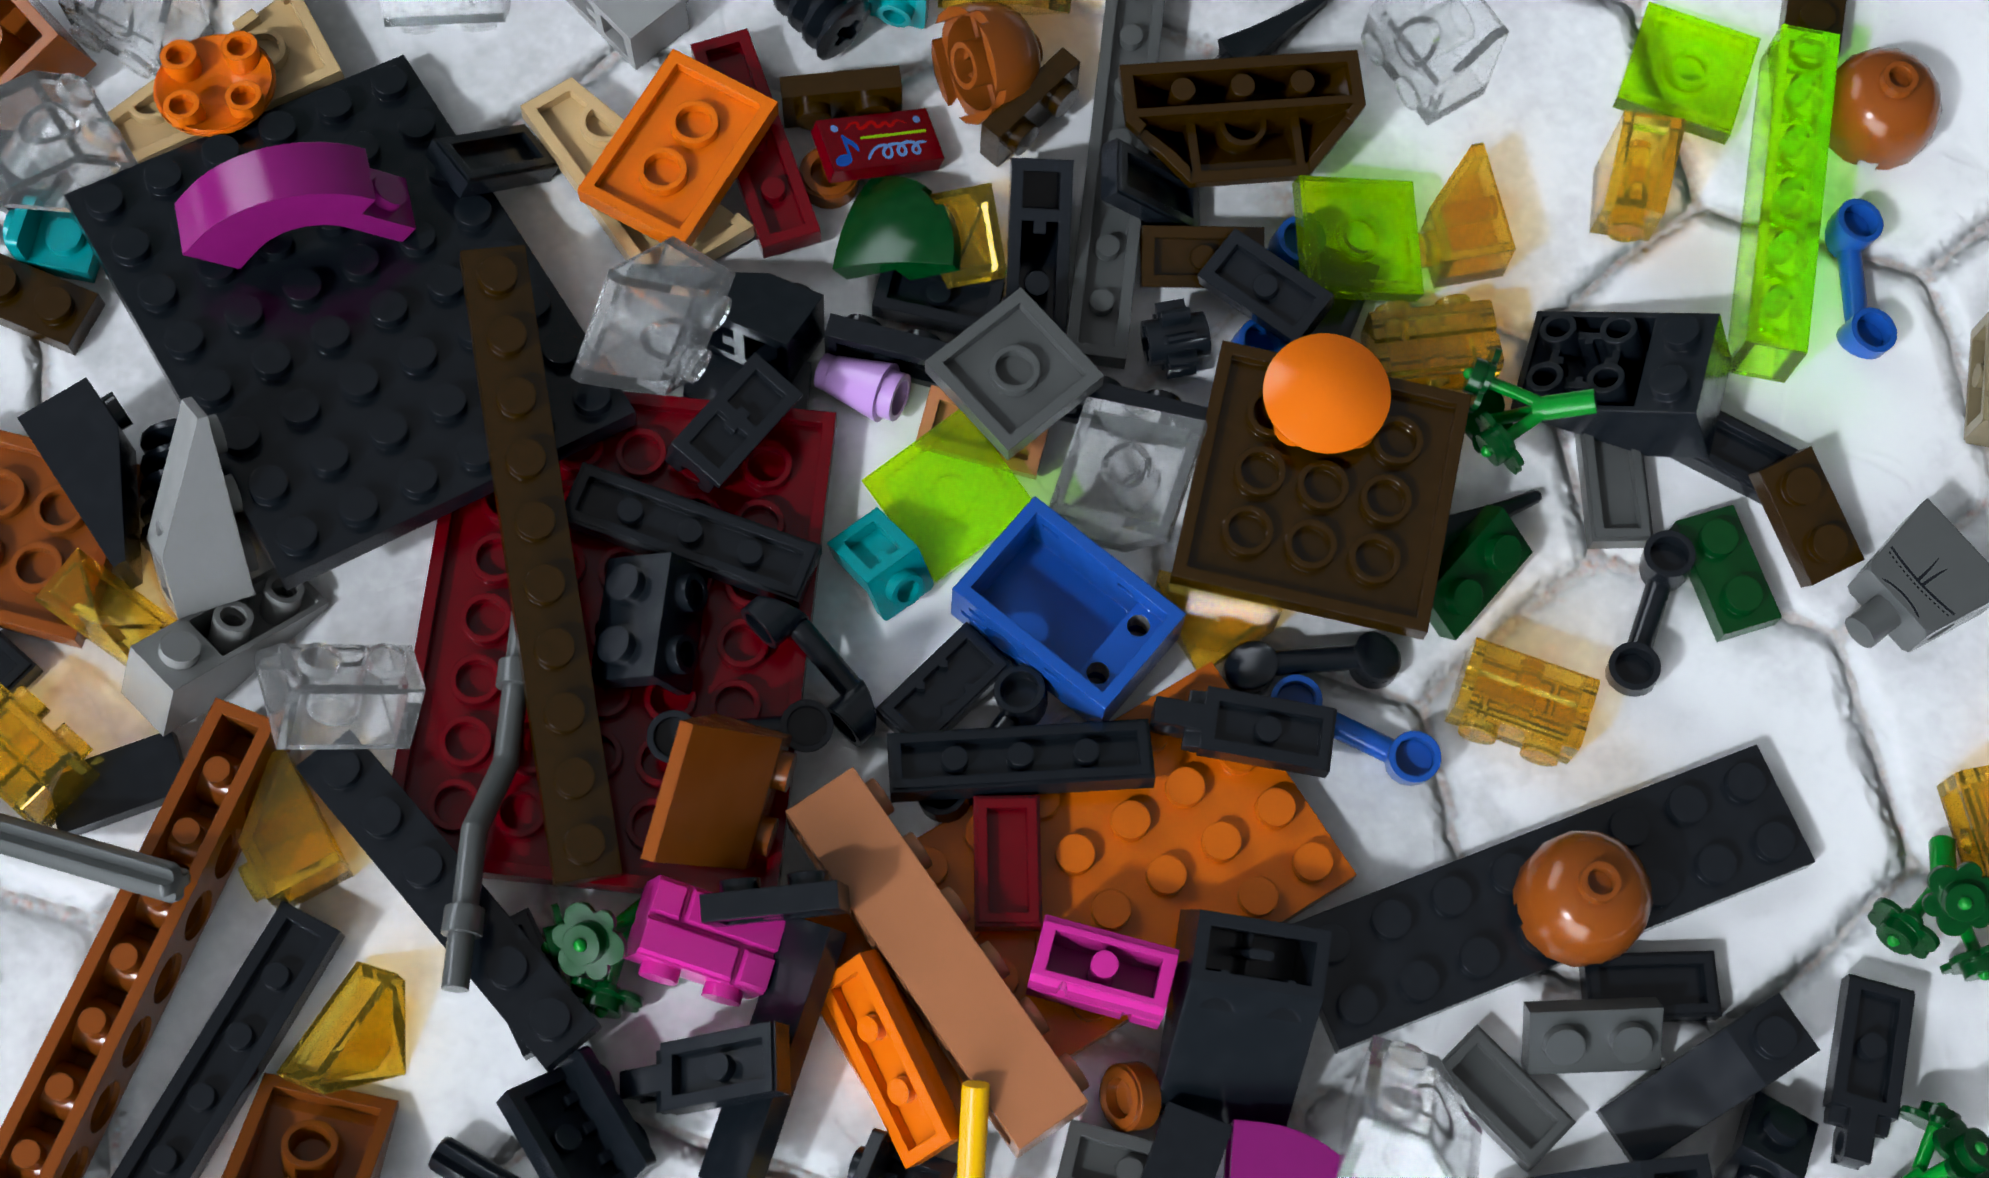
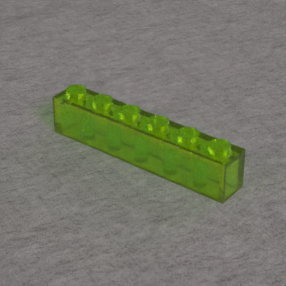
[1728,24,1840,383]

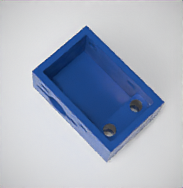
[951,496,1186,722]

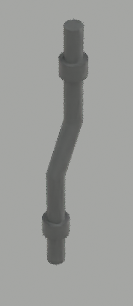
[441,612,526,993]

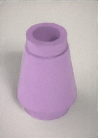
[814,353,911,422]

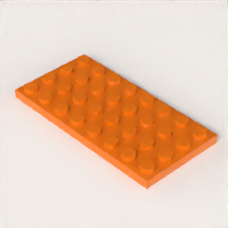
[802,662,1357,1116]

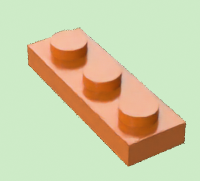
[825,948,960,1169]

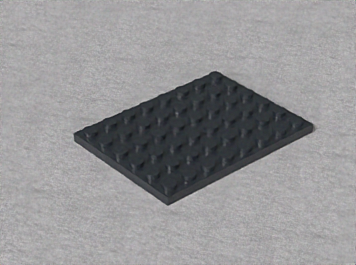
[64,54,636,590]

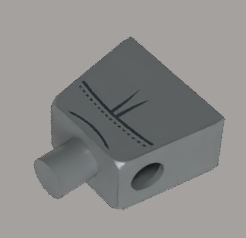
[1845,498,1989,652]

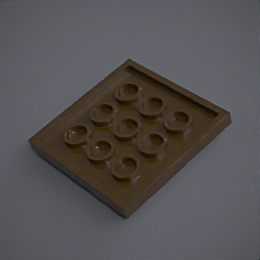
[1169,340,1472,640]

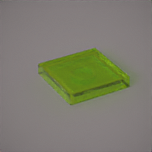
[1613,2,1760,145]
[1292,175,1424,302]
[861,409,1032,583]

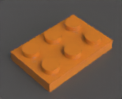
[577,49,779,255]

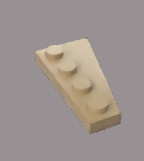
[93,0,345,172]
[520,77,755,271]

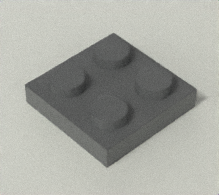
[925,287,1105,461]

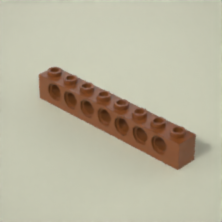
[0,698,294,1178]

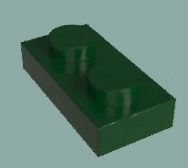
[1430,504,1533,640]
[1669,505,1782,642]

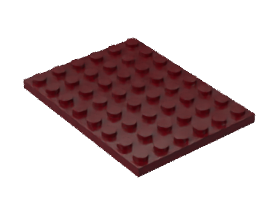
[392,391,837,894]

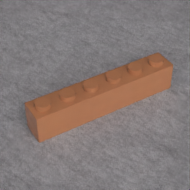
[786,767,1089,1159]

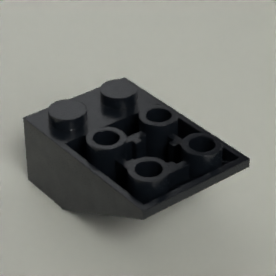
[1511,311,1732,459]
[1157,909,1333,1127]

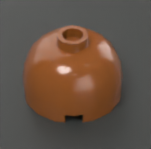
[931,1,1043,125]
[1815,48,1942,170]
[1513,830,1653,967]

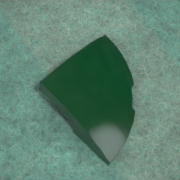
[832,176,961,281]

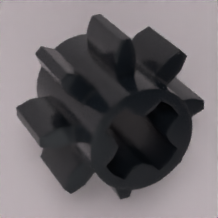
[1140,298,1211,379]

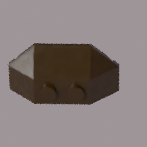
[1118,50,1366,188]

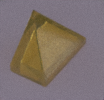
[930,183,1007,289]
[34,547,177,666]
[1154,570,1283,670]
[276,961,406,1095]

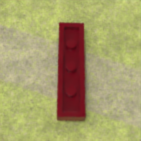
[690,28,821,259]

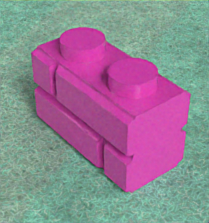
[624,875,786,1007]
[1026,914,1180,1029]

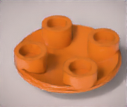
[153,31,276,137]
[1263,333,1391,454]

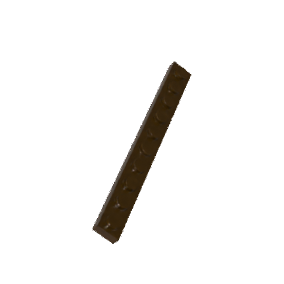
[459,245,623,887]

